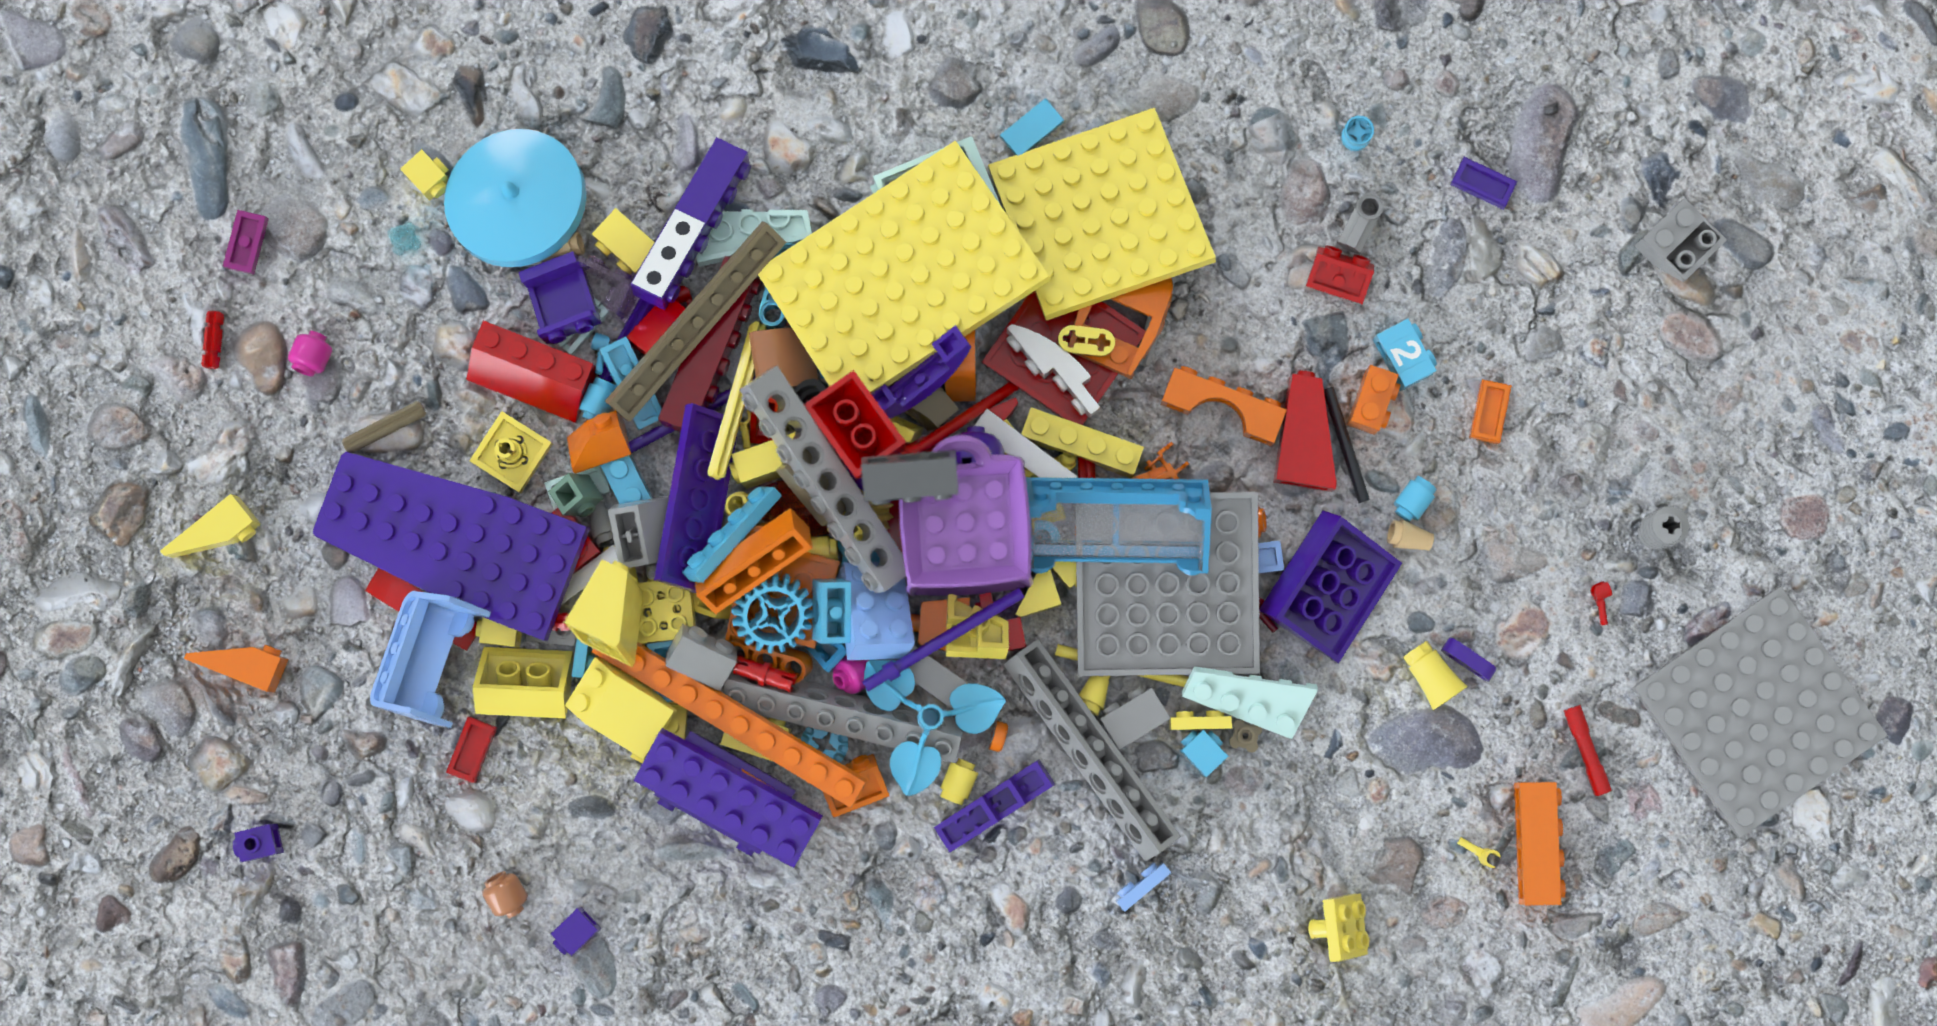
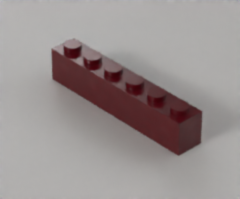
[658,256,763,432]

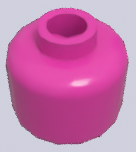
[288,331,332,377]
[833,655,868,694]

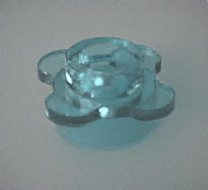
[387,222,421,256]

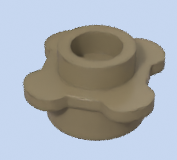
[1229,719,1262,753]

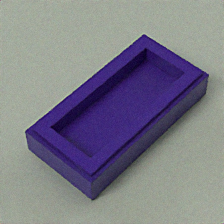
[1450,156,1518,210]

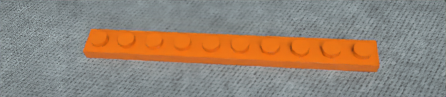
[592,642,868,808]

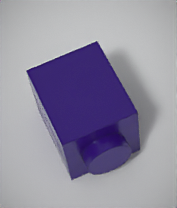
[551,907,602,956]

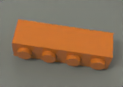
[695,508,813,615]
[1514,782,1566,906]

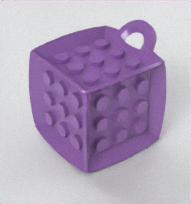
[899,435,1033,596]

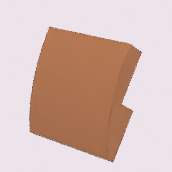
[749,328,818,388]

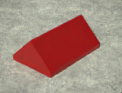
[804,370,907,479]

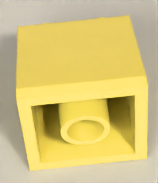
[564,559,643,667]

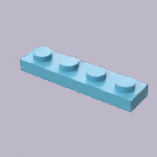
[682,486,782,583]

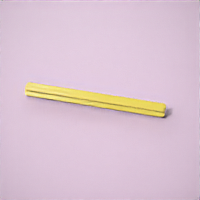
[708,321,767,480]

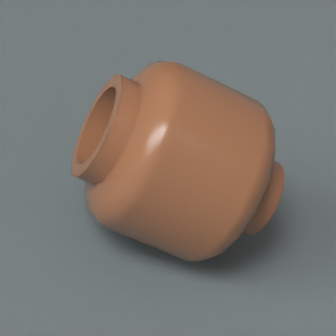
[482,871,528,918]

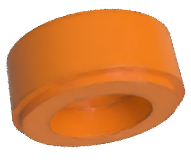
[989,721,1008,752]

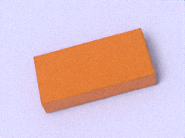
[1469,379,1512,444]

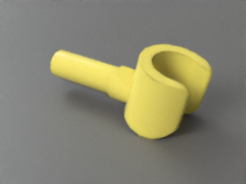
[739,410,751,450]
[1457,837,1501,868]

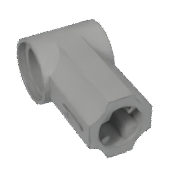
[1337,193,1384,254]

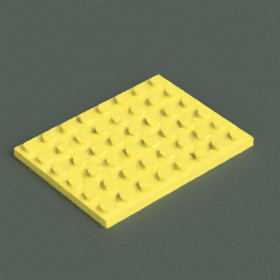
[758,140,1051,394]

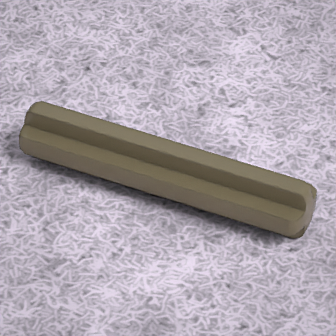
[342,401,426,453]

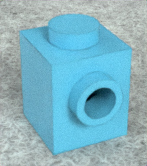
[1180,730,1228,777]

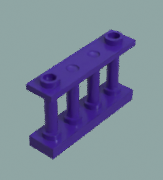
[654,731,796,856]

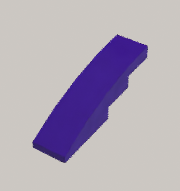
[933,759,1056,853]

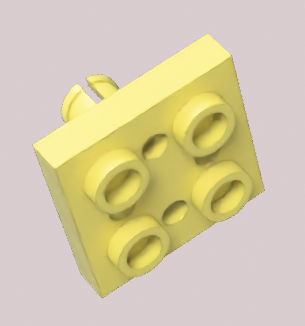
[469,411,553,493]
[637,581,696,644]
[1308,893,1369,962]

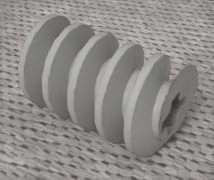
[1637,506,1689,550]

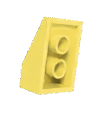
[565,657,677,759]

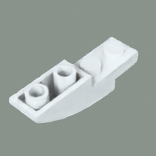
[1006,324,1100,418]

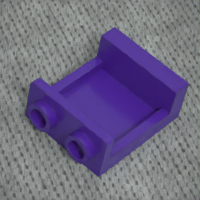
[518,251,602,344]

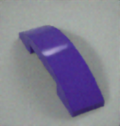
[872,325,971,419]

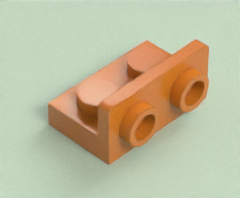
[822,754,890,818]

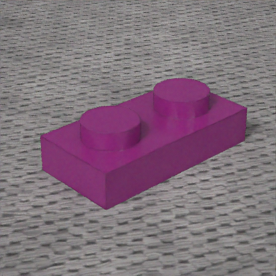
[223,210,269,275]

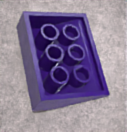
[1259,510,1402,663]

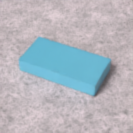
[1000,98,1064,156]

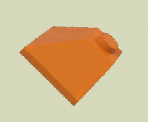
[567,411,631,474]

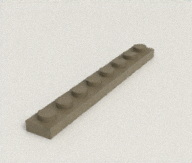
[605,221,787,422]

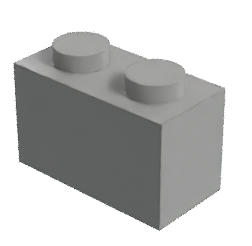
[665,624,737,691]
[1099,686,1171,750]

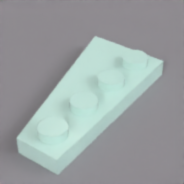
[696,209,812,267]
[1182,666,1318,739]

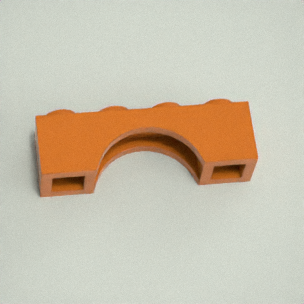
[1160,366,1287,446]

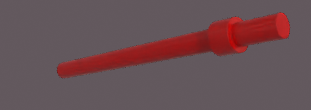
[900,382,1018,454]

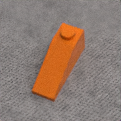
[184,644,289,693]

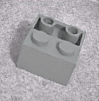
[1634,198,1727,282]
[608,496,669,568]

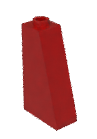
[1273,370,1337,492]

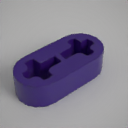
[1441,637,1497,682]

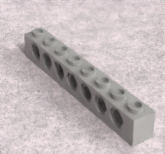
[739,366,906,593]
[1003,639,1181,861]
[723,668,963,763]

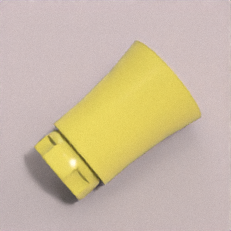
[1403,641,1468,710]

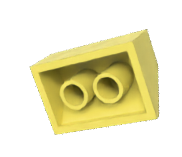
[472,647,573,718]

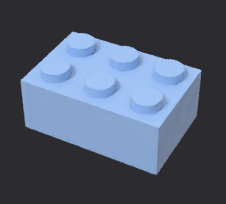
[837,562,915,660]

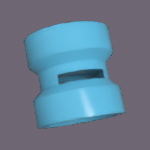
[1341,115,1374,151]

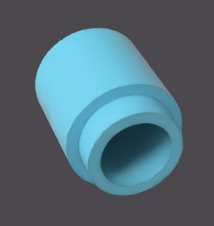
[579,377,617,420]
[1394,476,1437,522]

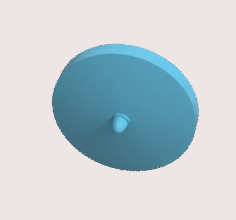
[444,129,587,267]

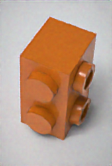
[1347,365,1401,435]

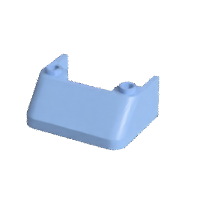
[370,591,491,728]

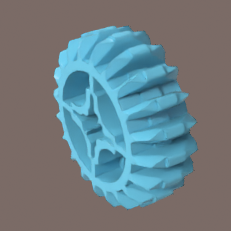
[731,572,814,654]

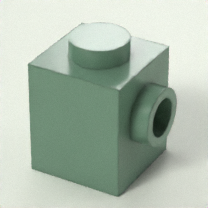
[548,473,604,517]

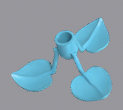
[864,660,1006,796]

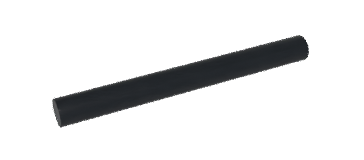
[1324,387,1370,504]

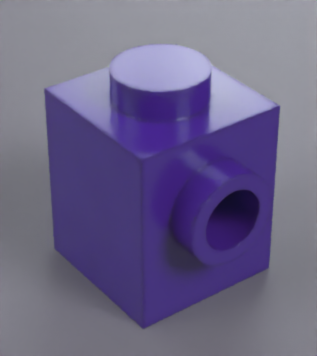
[232,823,284,862]

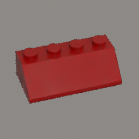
[466,320,596,423]

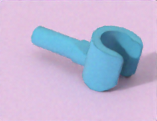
[591,333,610,375]

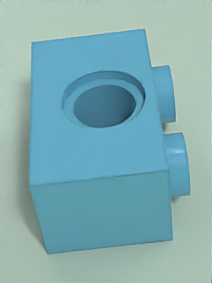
[812,578,851,644]

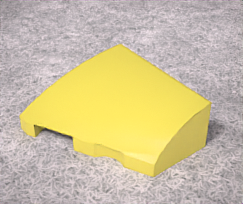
[946,594,1009,659]

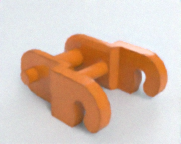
[1144,441,1189,474]

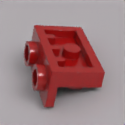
[1306,245,1374,304]

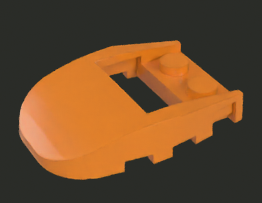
[1068,278,1173,379]

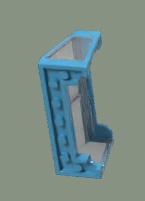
[1025,477,1212,575]

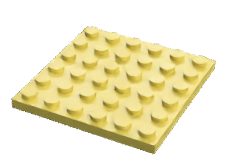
[988,108,1216,321]

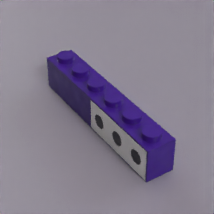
[630,137,751,310]

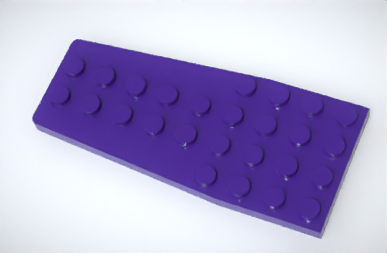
[313,452,590,641]

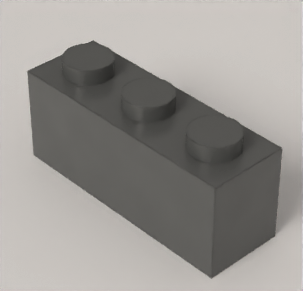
[861,450,959,505]

